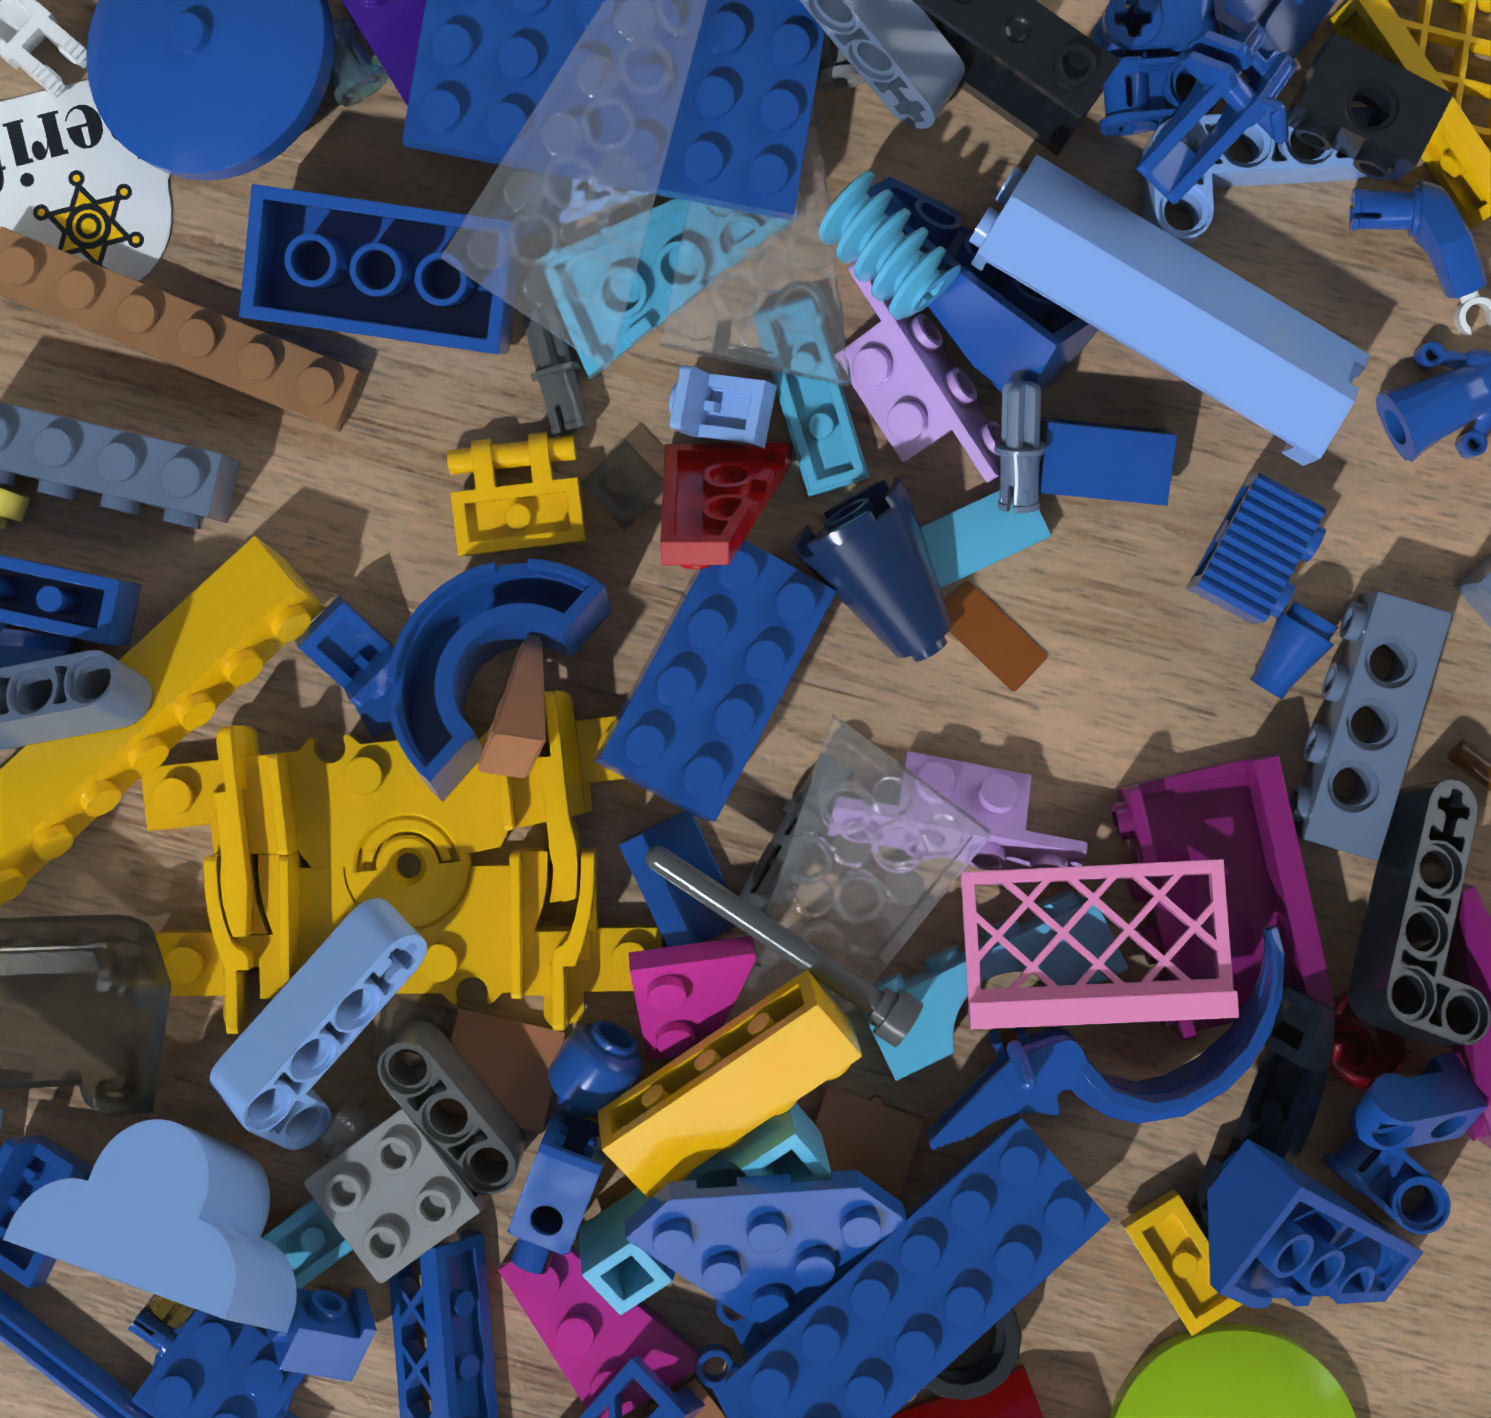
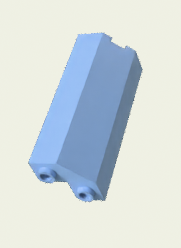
[969,155,1370,466]

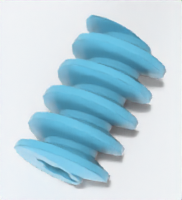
[818,170,961,320]

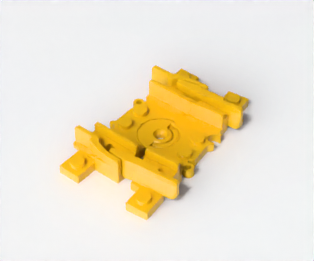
[141,690,663,1034]

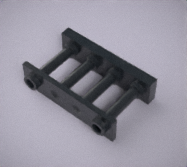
[912,0,1120,156]

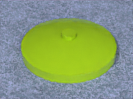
[1108,1323,1356,1418]

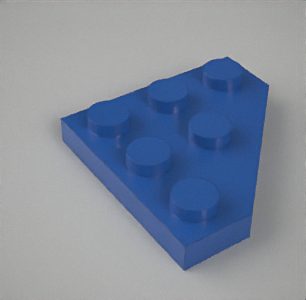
[625,1170,906,1334]

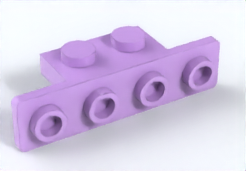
[834,261,1001,482]
[827,751,1088,870]

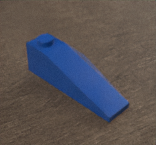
[867,177,1099,392]
[1207,1139,1423,1309]

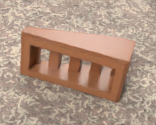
[478,634,546,779]

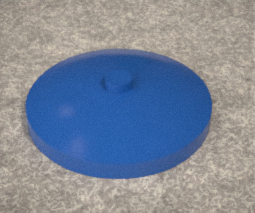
[86,0,335,181]

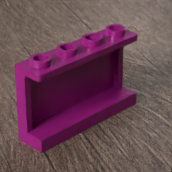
[1111,753,1335,1041]

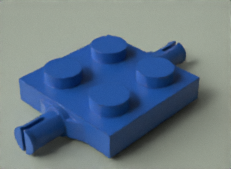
[128,1307,306,1418]

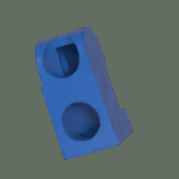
[1350,1052,1488,1150]

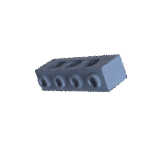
[1289,591,1453,861]

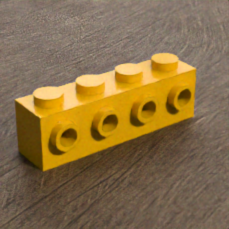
[597,969,862,1199]

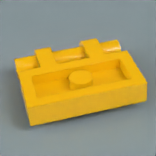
[447,432,587,558]

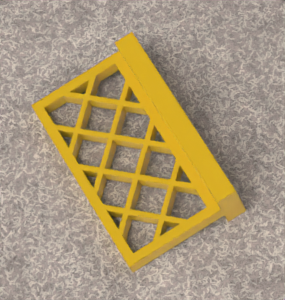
[1329,0,1491,229]

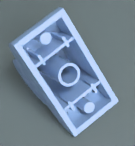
[3,1119,297,1333]

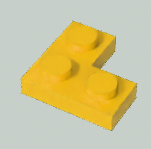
[1121,1189,1243,1336]

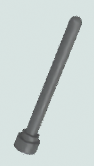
[645,846,924,1047]

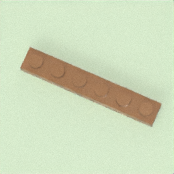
[0,226,363,432]

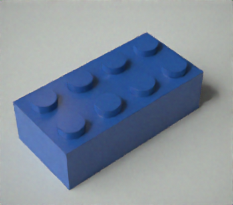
[239,184,524,355]
[593,540,837,821]

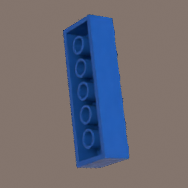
[724,1114,1111,1418]

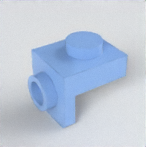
[669,365,777,449]

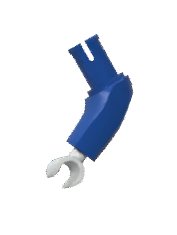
[1349,180,1491,335]

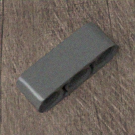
[377,1020,525,1195]

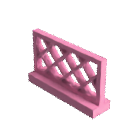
[961,859,1239,1029]

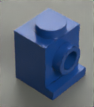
[267,1288,377,1382]

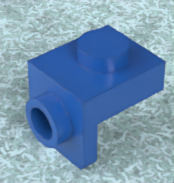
[295,595,394,708]

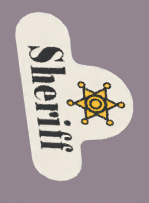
[0,80,172,281]

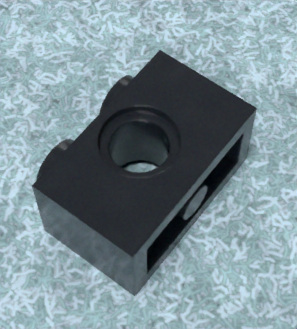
[1287,33,1453,182]

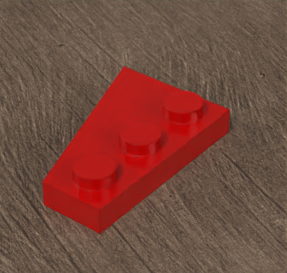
[660,442,792,570]

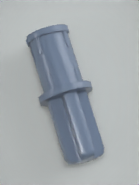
[994,380,1047,513]

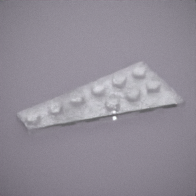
[440,0,707,371]
[660,97,852,387]
[728,714,991,1022]

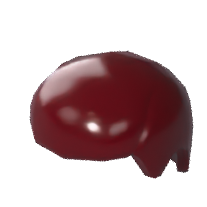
[1329,989,1411,1090]

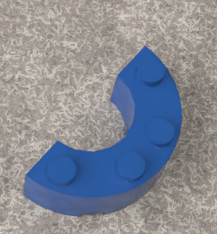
[387,558,612,802]

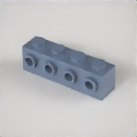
[0,402,241,530]

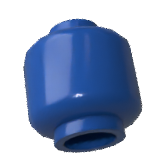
[548,1020,642,1118]

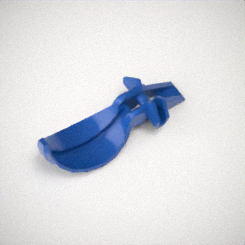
[1136,0,1337,205]
[926,925,1284,1150]

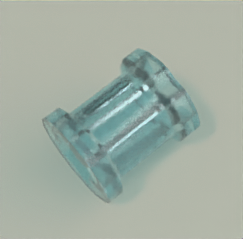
[330,18,388,107]

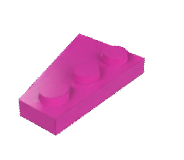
[498,1245,707,1418]

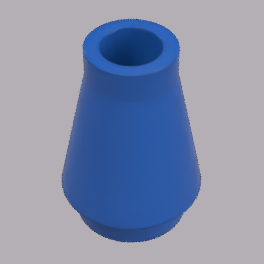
[1250,601,1338,700]

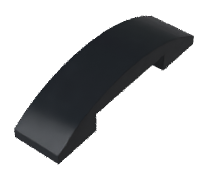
[1189,981,1335,1225]

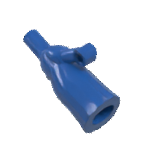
[1375,342,1491,462]

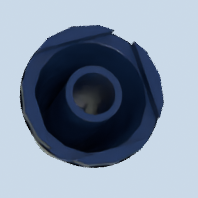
[791,477,952,662]

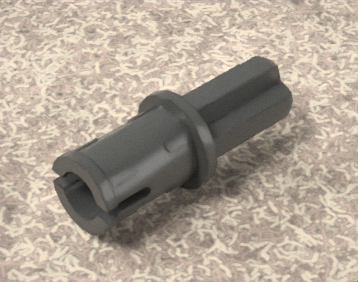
[522,305,592,436]

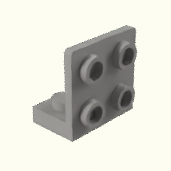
[305,1105,492,1283]

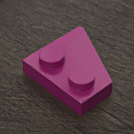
[629,936,756,1061]

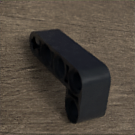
[1348,779,1491,1045]

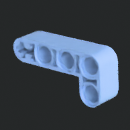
[1141,107,1375,246]
[209,898,427,1150]

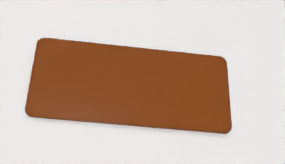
[945,581,1047,691]

